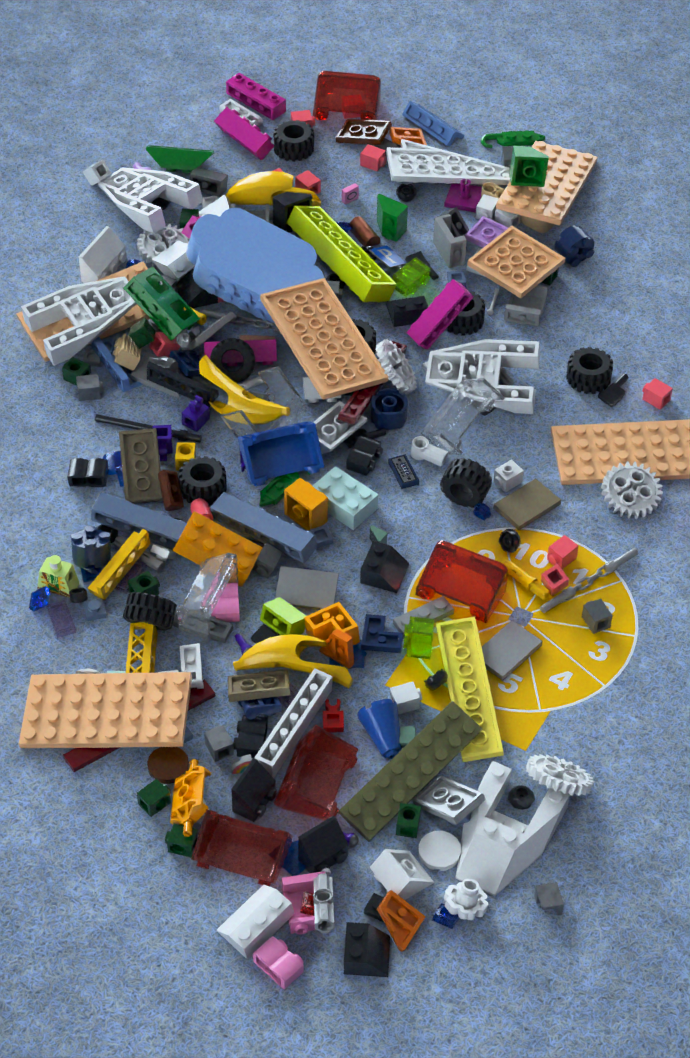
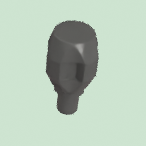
[149,356,178,372]

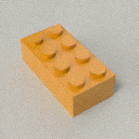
[173,511,263,587]

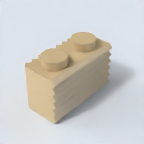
[113,334,142,371]

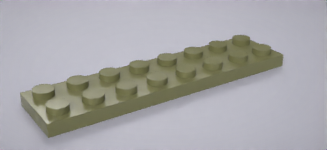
[338,701,482,842]

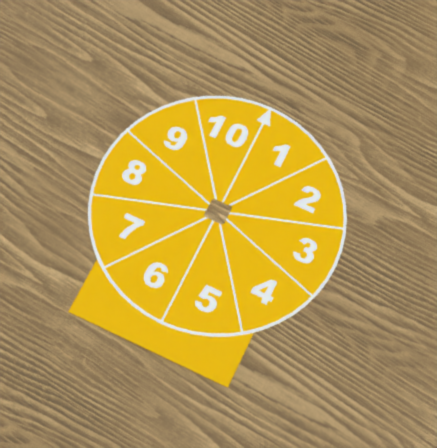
[385,527,638,751]

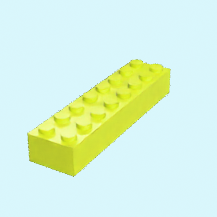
[287,206,397,303]

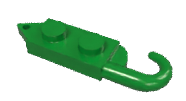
[481,130,545,148]
[259,472,311,507]

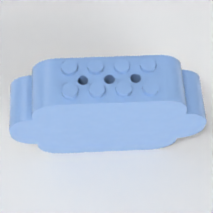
[186,208,324,323]

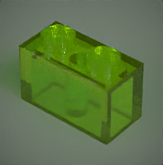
[392,257,431,297]
[403,616,434,659]

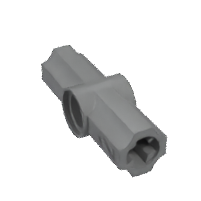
[313,874,335,934]

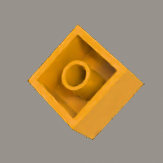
[284,478,328,531]

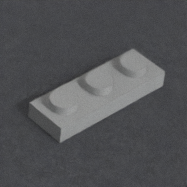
[393,596,454,637]

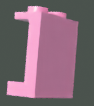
[282,871,325,935]

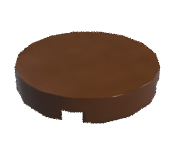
[147,747,189,784]

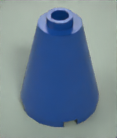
[357,699,402,759]

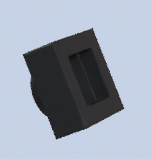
[364,893,384,922]

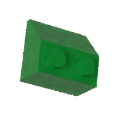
[509,146,549,187]
[377,194,408,242]

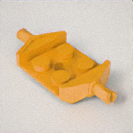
[170,759,212,837]

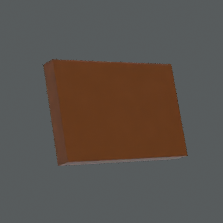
[335,119,392,145]

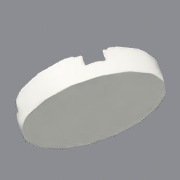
[418,831,461,871]

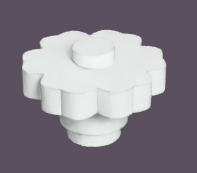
[444,879,488,920]

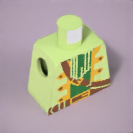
[37,555,79,598]

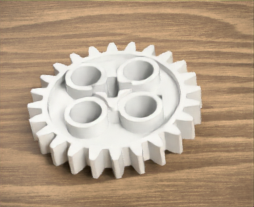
[137,224,189,266]
[376,339,417,394]
[601,461,663,519]
[526,754,594,796]

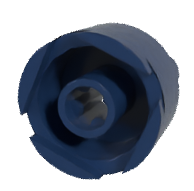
[554,225,594,267]
[371,388,408,430]
[71,526,111,568]

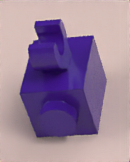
[181,395,210,432]
[153,425,173,461]

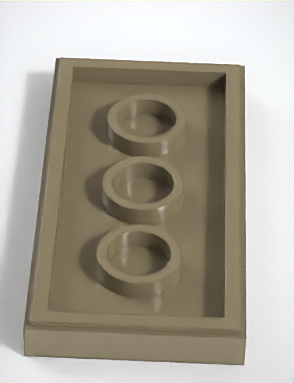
[119,428,163,504]

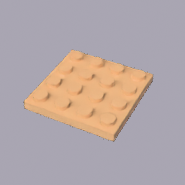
[467,226,565,299]

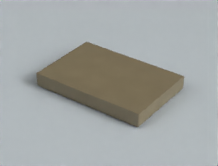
[493,478,561,530]
[228,669,290,702]

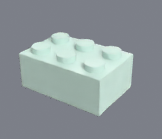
[313,466,379,530]

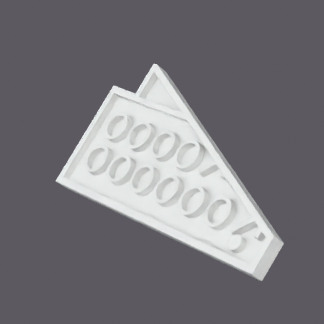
[386,139,510,186]

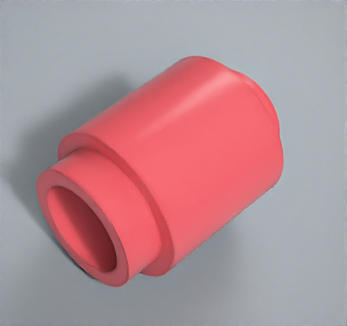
[190,498,213,521]

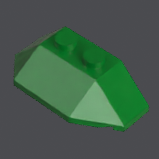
[146,145,214,173]

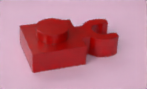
[323,699,344,732]

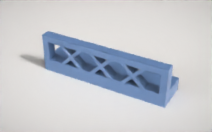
[402,101,464,146]
[91,337,143,392]

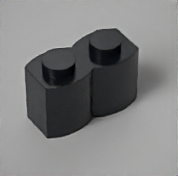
[346,435,383,476]
[67,458,109,488]
[233,715,268,758]

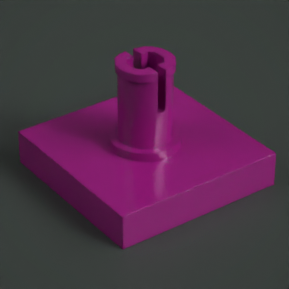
[444,179,482,213]

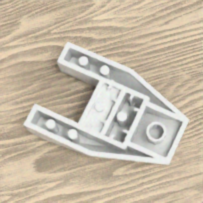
[98,168,203,233]
[21,276,137,366]
[425,339,541,414]
[456,761,570,896]

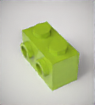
[260,597,306,635]

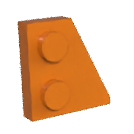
[389,127,427,145]
[319,628,354,669]
[377,890,426,952]

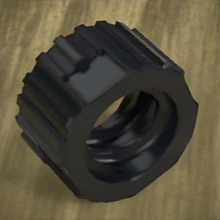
[69,588,88,603]

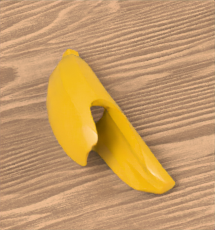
[221,171,321,207]
[199,355,290,425]
[233,634,353,689]

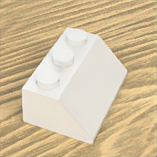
[79,226,127,283]
[313,401,367,454]
[217,885,295,959]

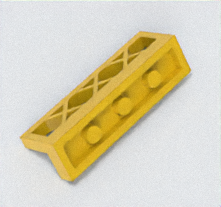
[88,529,151,601]
[125,622,158,673]

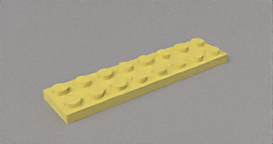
[436,617,504,762]

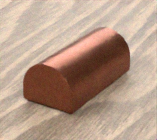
[349,216,381,247]
[158,470,184,511]

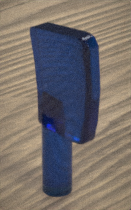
[103,451,124,487]

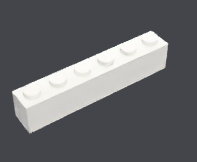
[254,668,333,778]

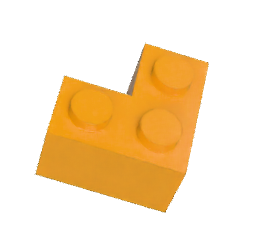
[304,602,360,645]

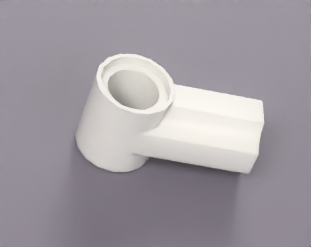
[410,436,448,466]

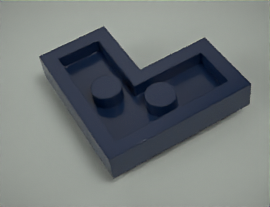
[361,614,403,653]

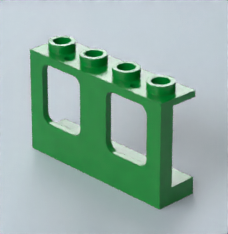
[123,266,200,341]

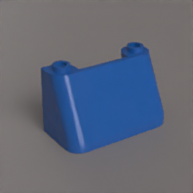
[238,421,324,486]

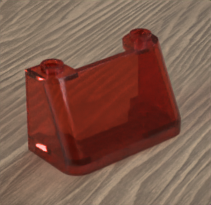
[313,71,381,120]
[415,540,508,623]
[274,725,358,821]
[191,809,293,887]

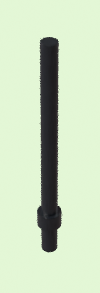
[95,414,202,443]

